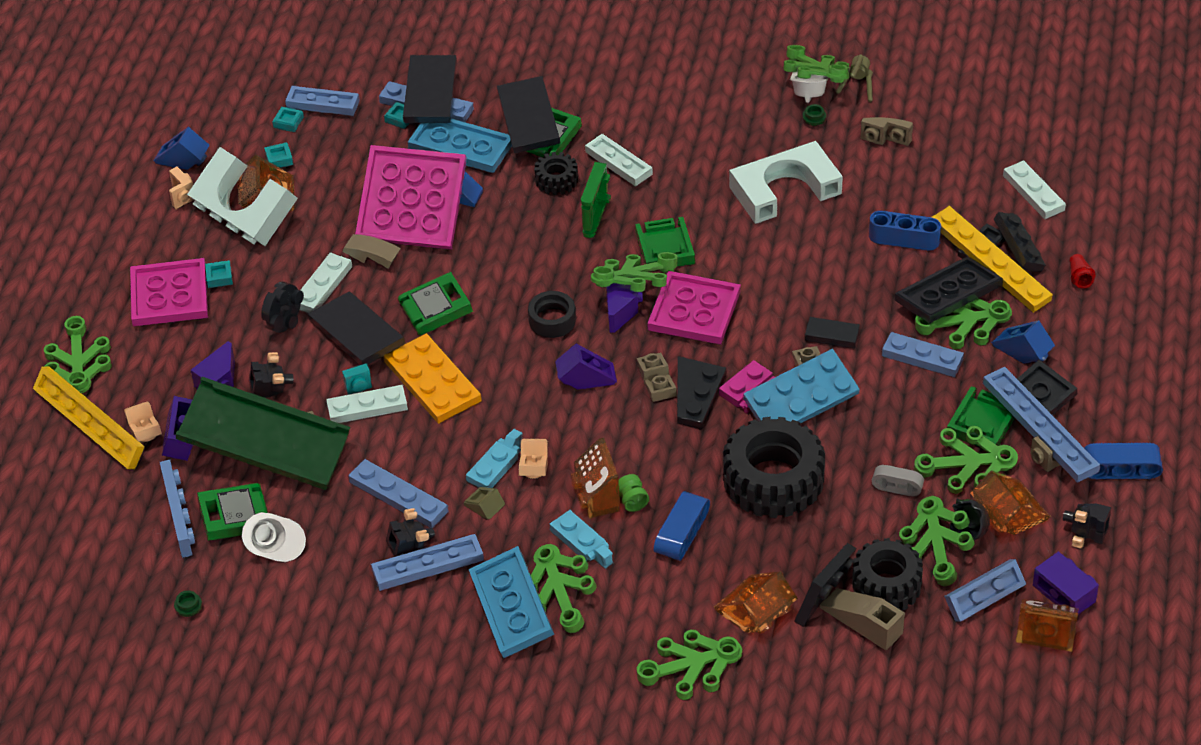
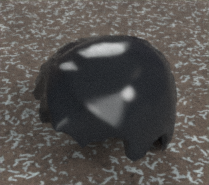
[950,498,990,542]

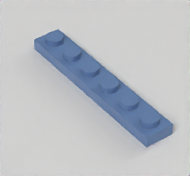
[983,367,1100,483]

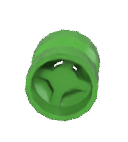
[615,474,649,512]

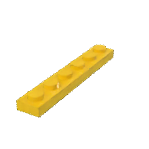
[932,206,1053,313]
[33,367,145,469]

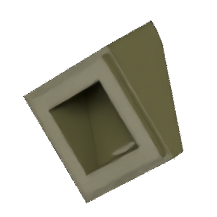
[464,487,505,519]

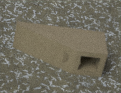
[820,588,905,650]

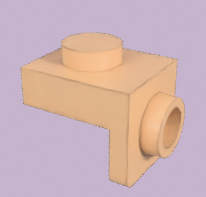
[169,167,194,209]
[124,402,162,442]
[519,439,548,478]

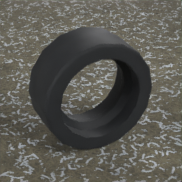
[528,291,576,338]

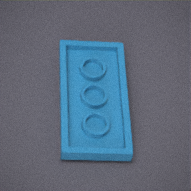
[408,119,512,173]
[743,349,860,423]
[469,546,554,658]

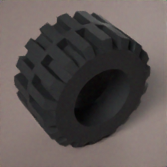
[852,538,923,611]

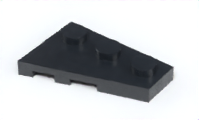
[677,356,726,429]
[794,543,857,627]

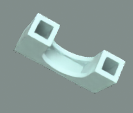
[729,141,843,224]
[187,147,298,246]

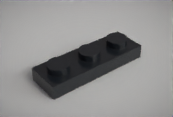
[994,212,1046,272]

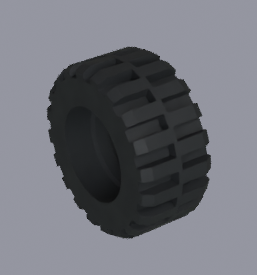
[723,416,825,518]

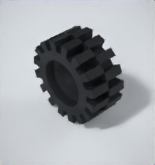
[534,152,578,195]

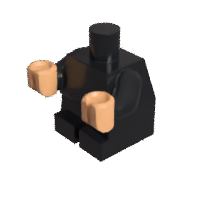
[249,352,294,398]
[1063,503,1111,548]
[386,508,435,557]

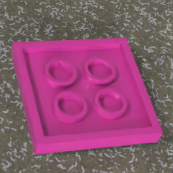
[130,258,208,326]
[648,271,741,344]

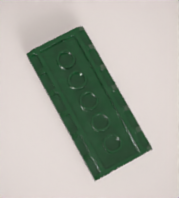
[176,377,350,490]

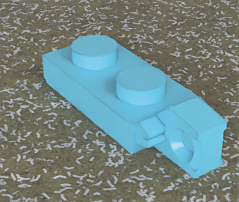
[466,429,523,488]
[550,510,613,569]

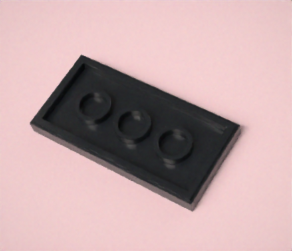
[403,55,457,123]
[497,76,561,154]
[895,256,1003,324]
[308,291,405,365]

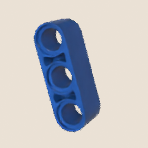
[869,211,941,250]
[1084,443,1163,479]
[654,491,710,561]

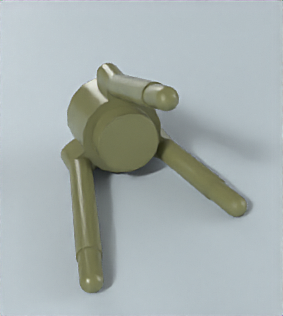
[836,55,873,102]

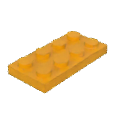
[384,333,482,424]

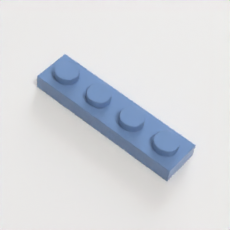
[379,81,474,122]
[348,459,449,528]
[160,460,195,558]
[371,534,484,591]

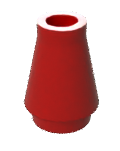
[1069,254,1096,288]

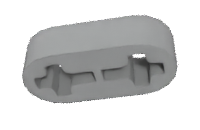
[872,465,924,496]

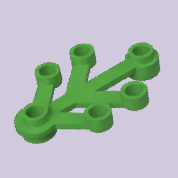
[783,45,849,83]
[591,252,678,292]
[915,298,1012,349]
[44,316,112,394]
[914,426,1018,494]
[899,496,974,586]
[531,544,597,633]
[637,630,742,700]

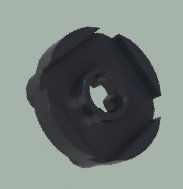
[261,282,304,333]

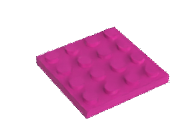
[355,145,467,250]

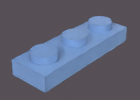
[285,86,360,116]
[882,332,964,377]
[944,559,1026,622]

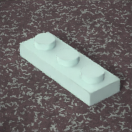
[585,134,653,186]
[1003,161,1066,219]
[300,253,352,313]
[326,385,408,423]

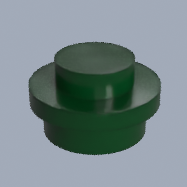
[803,104,826,126]
[174,590,202,617]

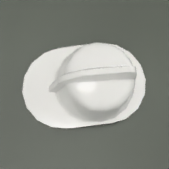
[790,69,829,103]
[242,513,306,562]

